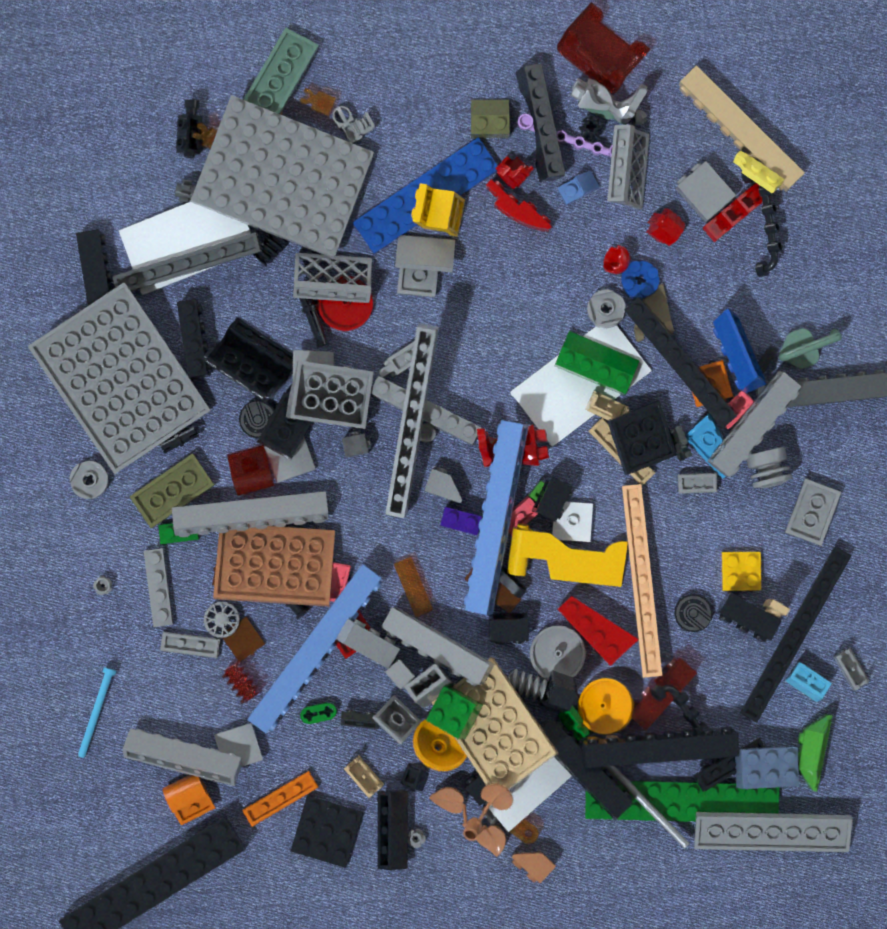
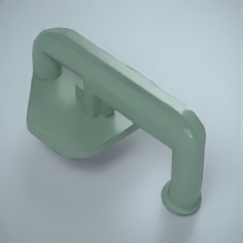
[778,328,842,369]

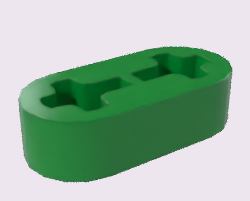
[300,703,337,724]

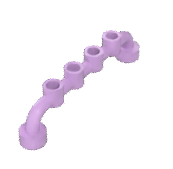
[518,114,613,157]

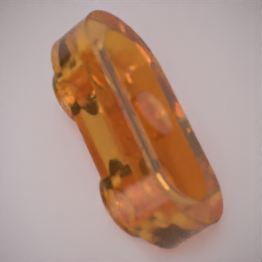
[504,819,539,844]

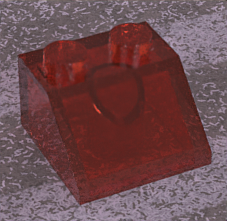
[227,445,275,496]

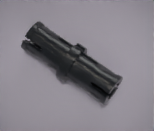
[160,426,199,454]

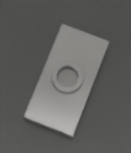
[678,473,717,494]

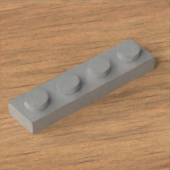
[144,548,173,627]

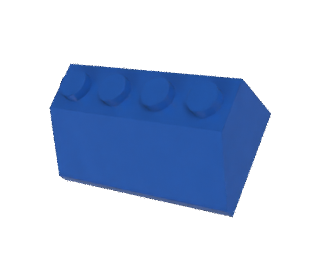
[713,309,767,394]

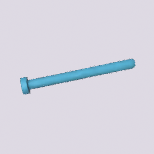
[78,667,117,758]

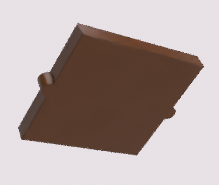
[220,617,265,662]

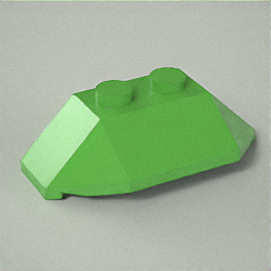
[798,714,833,792]

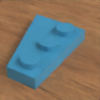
[686,413,726,479]

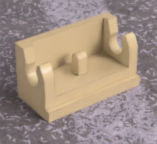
[585,391,629,420]
[344,755,384,798]

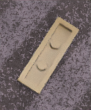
[763,599,790,617]

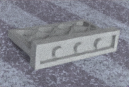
[607,125,649,210]
[293,253,372,303]

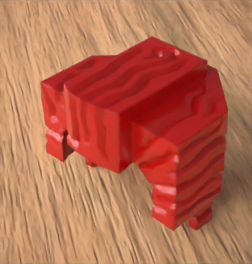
[495,156,534,189]
[646,208,685,246]

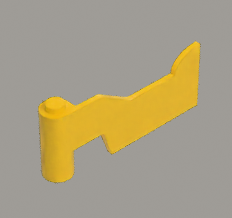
[507,524,628,587]

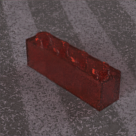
[632,657,697,731]

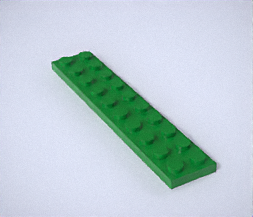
[585,780,779,822]

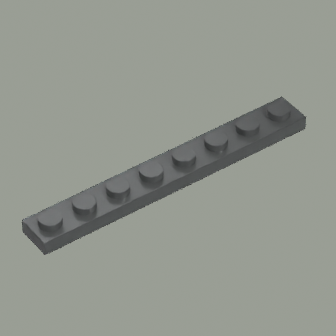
[112,233,262,292]

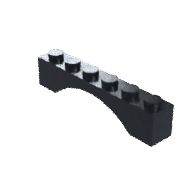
[515,64,565,183]

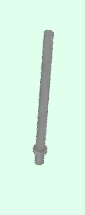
[604,766,690,849]

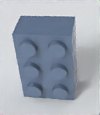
[735,746,799,789]

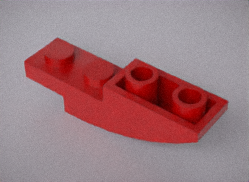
[486,179,552,232]

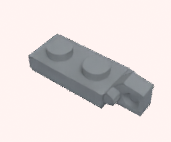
[378,342,414,378]

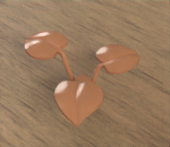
[429,784,513,857]

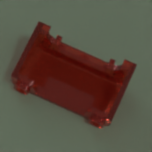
[557,2,651,94]

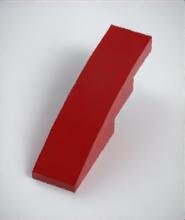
[703,183,775,243]

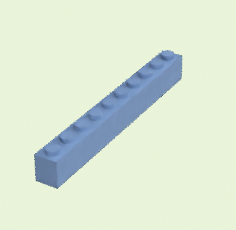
[464,420,529,615]
[247,563,382,733]

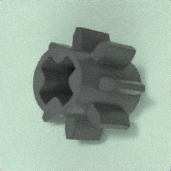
[175,179,196,203]

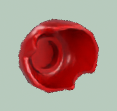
[603,245,631,274]

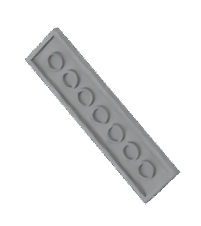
[694,812,852,852]

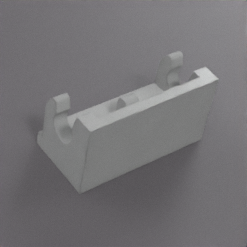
[833,647,869,691]

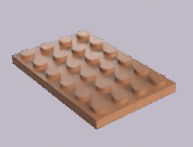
[213,526,335,607]

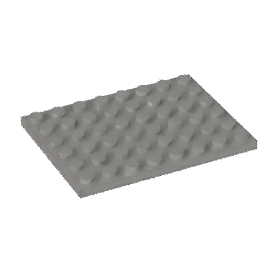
[190,95,374,258]
[28,282,210,474]

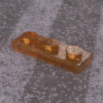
[394,557,433,617]

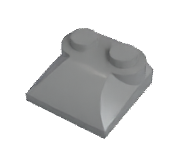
[373,695,422,745]

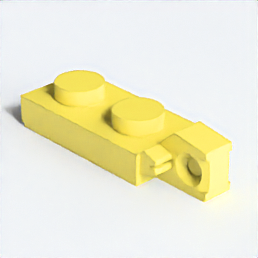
[733,151,785,193]

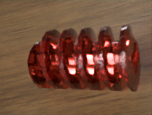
[222,660,261,704]

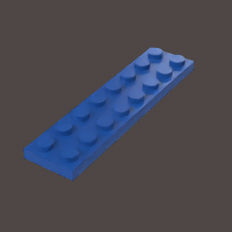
[352,137,498,254]

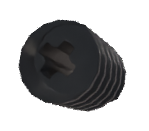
[253,232,289,267]

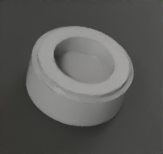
[420,424,436,443]

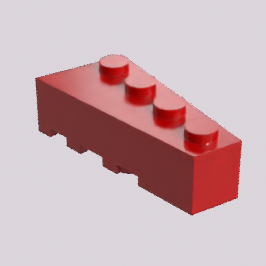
[557,596,639,666]

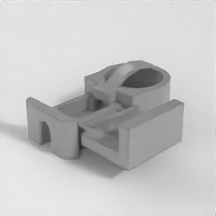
[332,106,376,144]

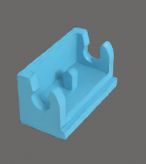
[785,662,832,702]

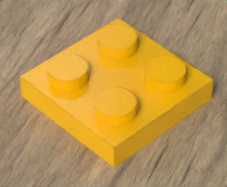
[721,552,761,591]

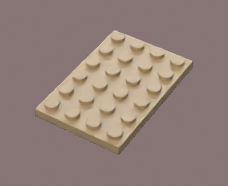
[432,657,558,790]

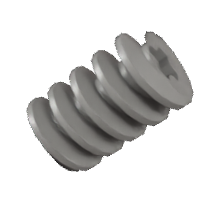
[508,669,547,702]

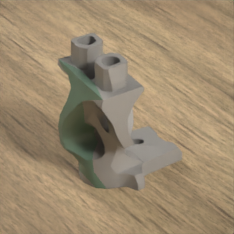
[570,78,648,125]

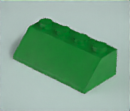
[554,331,639,396]

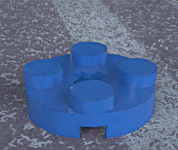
[621,261,660,299]

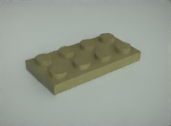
[130,453,214,529]

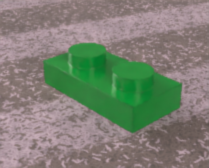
[158,523,199,544]

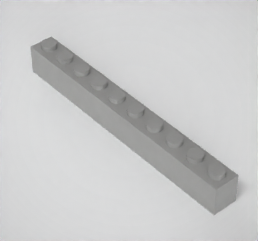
[385,323,439,518]

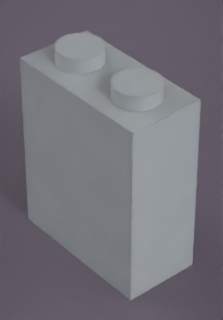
[676,161,736,223]
[405,663,455,708]

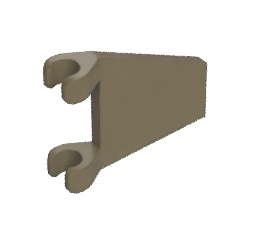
[634,284,674,342]

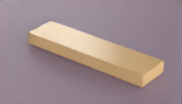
[588,418,655,486]

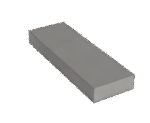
[160,632,220,658]

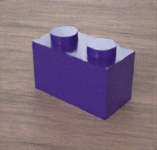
[440,507,482,536]

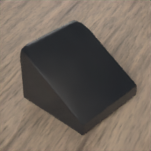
[401,765,429,791]

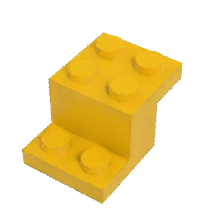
[412,183,465,237]

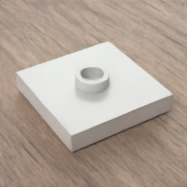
[552,502,593,542]

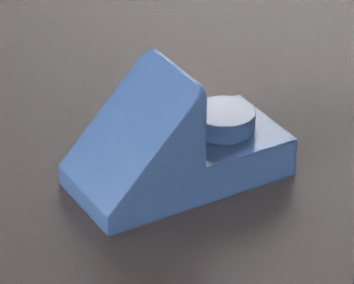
[557,171,600,205]

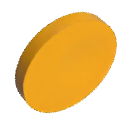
[578,678,634,735]

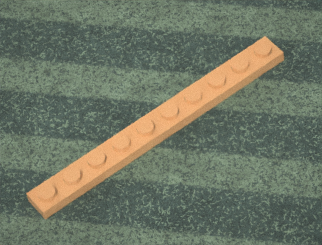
[622,484,662,678]

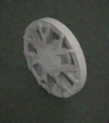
[204,602,240,638]

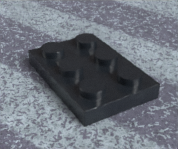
[257,392,312,460]

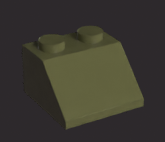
[471,100,509,138]

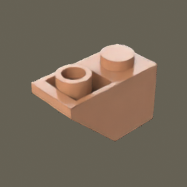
[511,851,556,883]

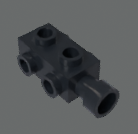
[176,99,205,158]

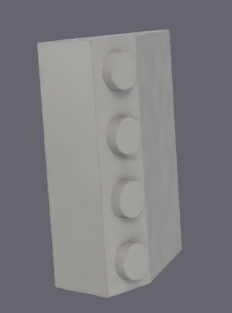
[286,360,373,429]

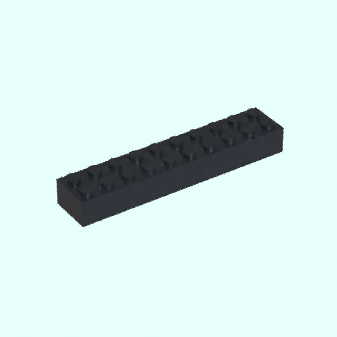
[59,815,246,929]

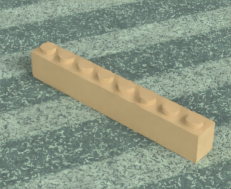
[679,65,805,192]

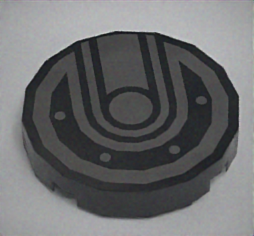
[239,400,274,439]
[674,594,713,632]

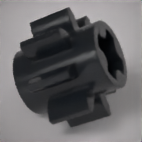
[579,115,603,141]

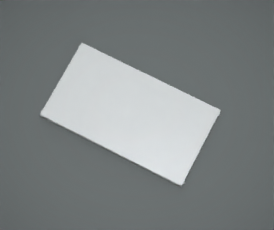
[119,202,251,295]
[510,326,652,447]

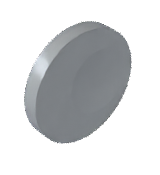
[530,626,586,680]

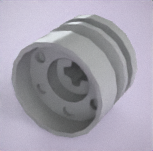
[746,447,793,489]

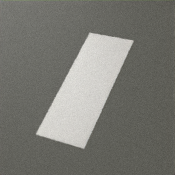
[485,757,572,832]

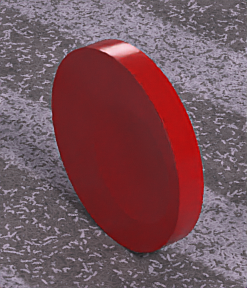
[318,276,373,332]

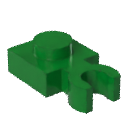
[557,705,590,741]

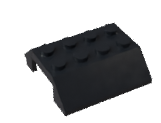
[202,317,293,404]

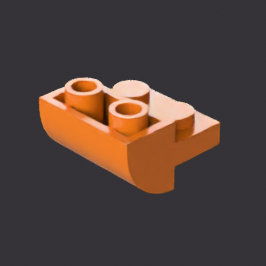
[162,775,215,826]

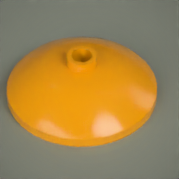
[413,719,467,771]

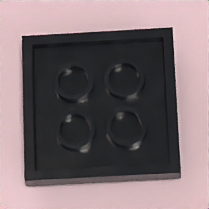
[607,401,677,475]
[290,795,363,868]

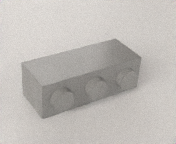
[336,619,400,669]

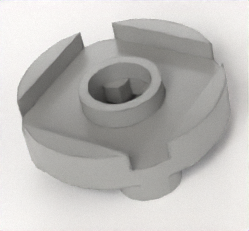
[587,289,626,328]
[69,461,109,499]

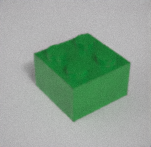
[426,686,483,739]

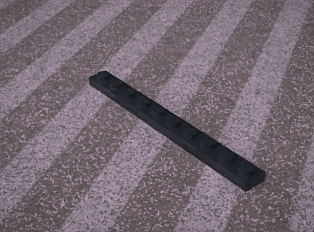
[740,546,852,723]

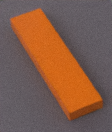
[242,771,319,827]

